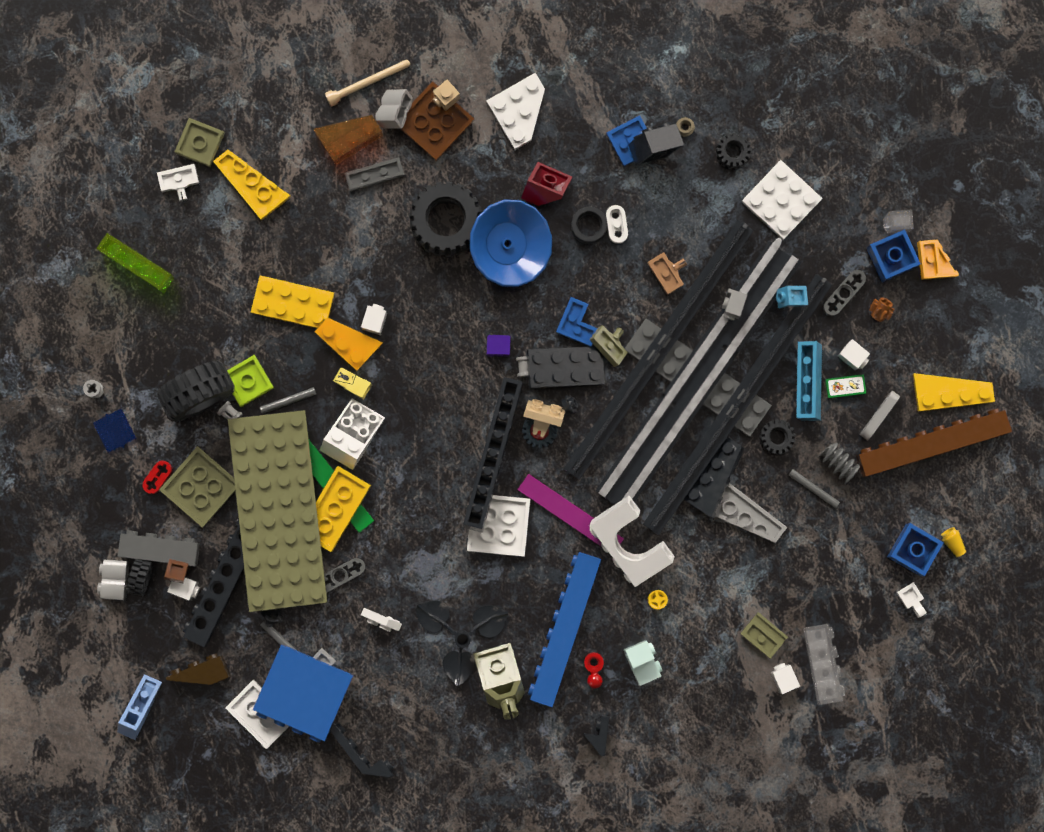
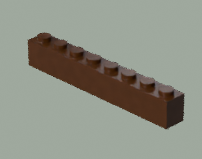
[856,408,1012,478]

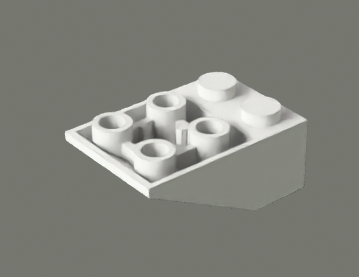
[320,398,385,470]

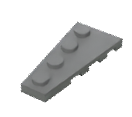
[715,483,787,543]

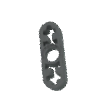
[823,270,866,316]
[324,558,366,593]

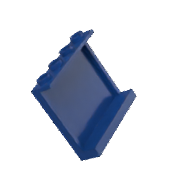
[253,644,354,743]

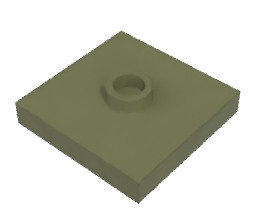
[174,118,225,167]

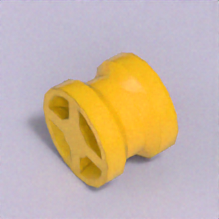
[648,590,668,609]

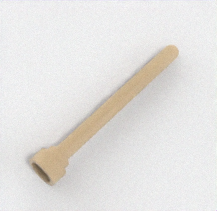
[325,60,410,107]

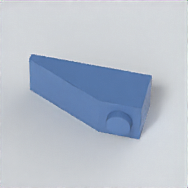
[117,674,162,740]

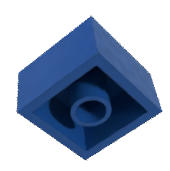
[866,229,921,283]
[887,523,944,577]

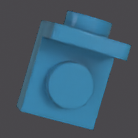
[776,286,808,308]

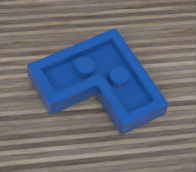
[606,116,646,167]
[556,297,598,347]

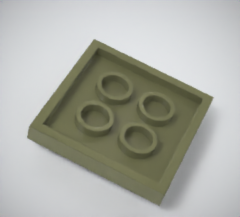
[159,446,236,528]

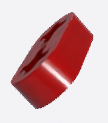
[143,461,172,494]

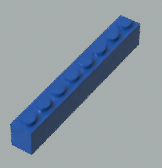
[528,552,601,707]

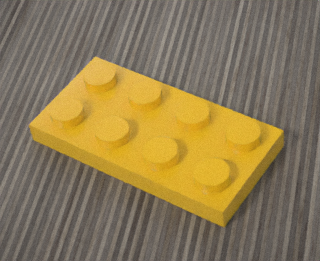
[251,276,334,328]
[316,466,371,552]

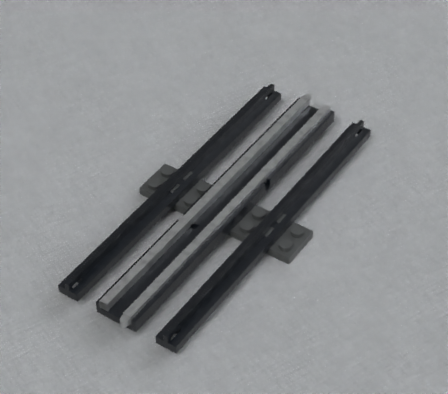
[564,220,832,535]

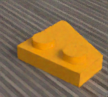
[917,240,959,280]

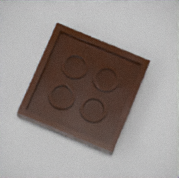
[400,81,475,161]

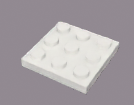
[742,160,822,240]
[467,495,530,557]

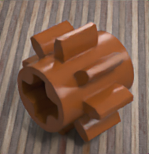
[869,298,895,321]

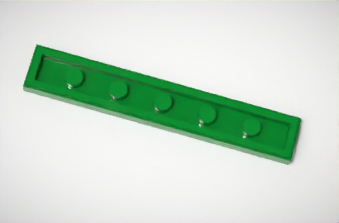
[308,439,374,533]

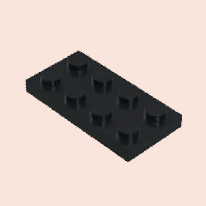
[526,347,605,388]

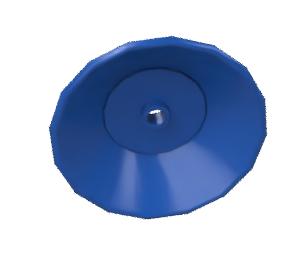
[470,199,552,287]

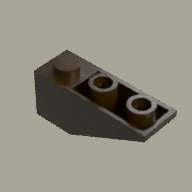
[165,654,231,685]

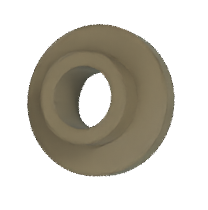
[676,117,695,137]

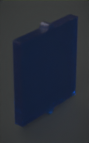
[93,408,136,453]

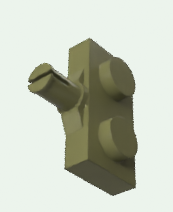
[589,325,628,367]

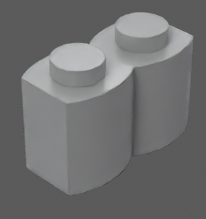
[375,89,413,129]
[97,560,129,600]

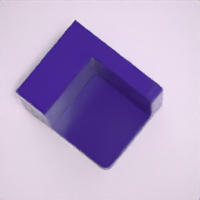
[487,335,510,357]

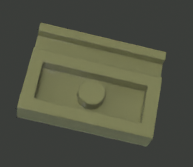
[740,612,788,659]

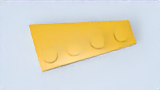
[213,150,291,221]
[913,373,995,412]

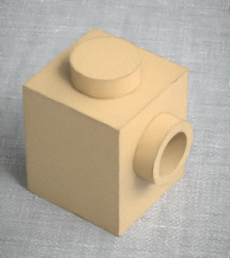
[433,80,460,111]

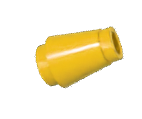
[941,527,966,557]

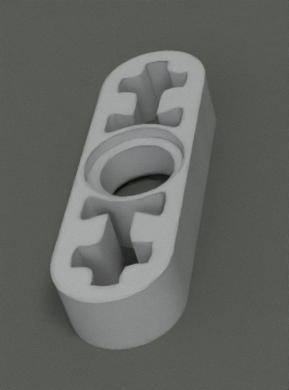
[860,391,900,441]

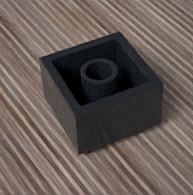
[628,123,684,166]

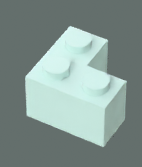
[623,641,663,686]

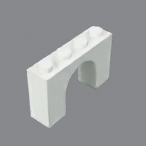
[590,496,674,587]

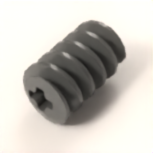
[818,442,860,485]

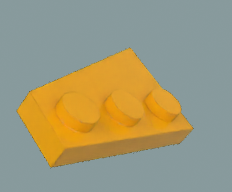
[314,318,383,371]

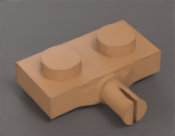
[647,252,687,295]

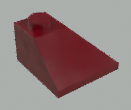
[521,162,572,206]

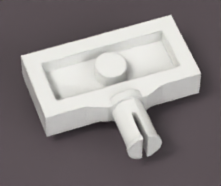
[157,164,199,201]
[361,608,402,632]

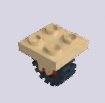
[522,399,565,448]

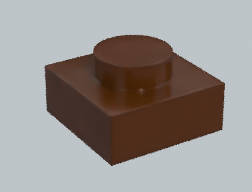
[164,559,188,584]

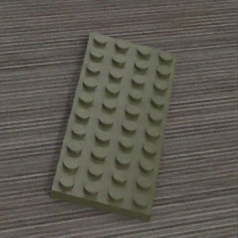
[228,410,327,612]

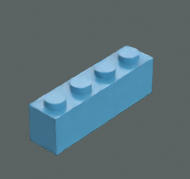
[797,341,822,421]

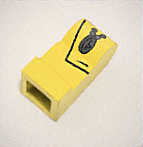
[333,368,372,400]

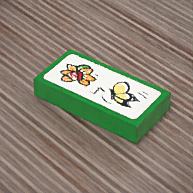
[825,374,866,399]

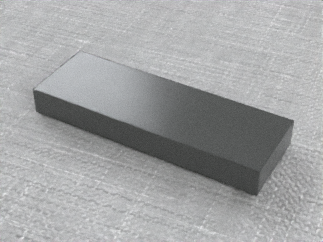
[345,157,405,192]

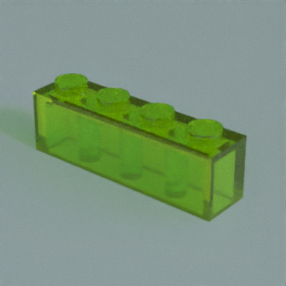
[96,233,174,293]

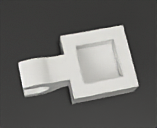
[896,582,926,618]

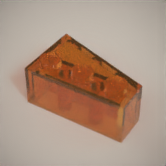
[313,115,383,165]

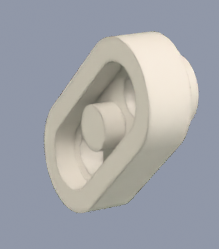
[606,205,628,244]

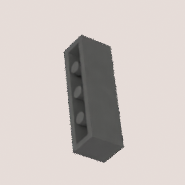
[118,530,200,567]

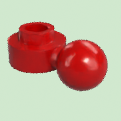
[584,652,604,689]

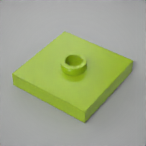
[227,355,274,407]

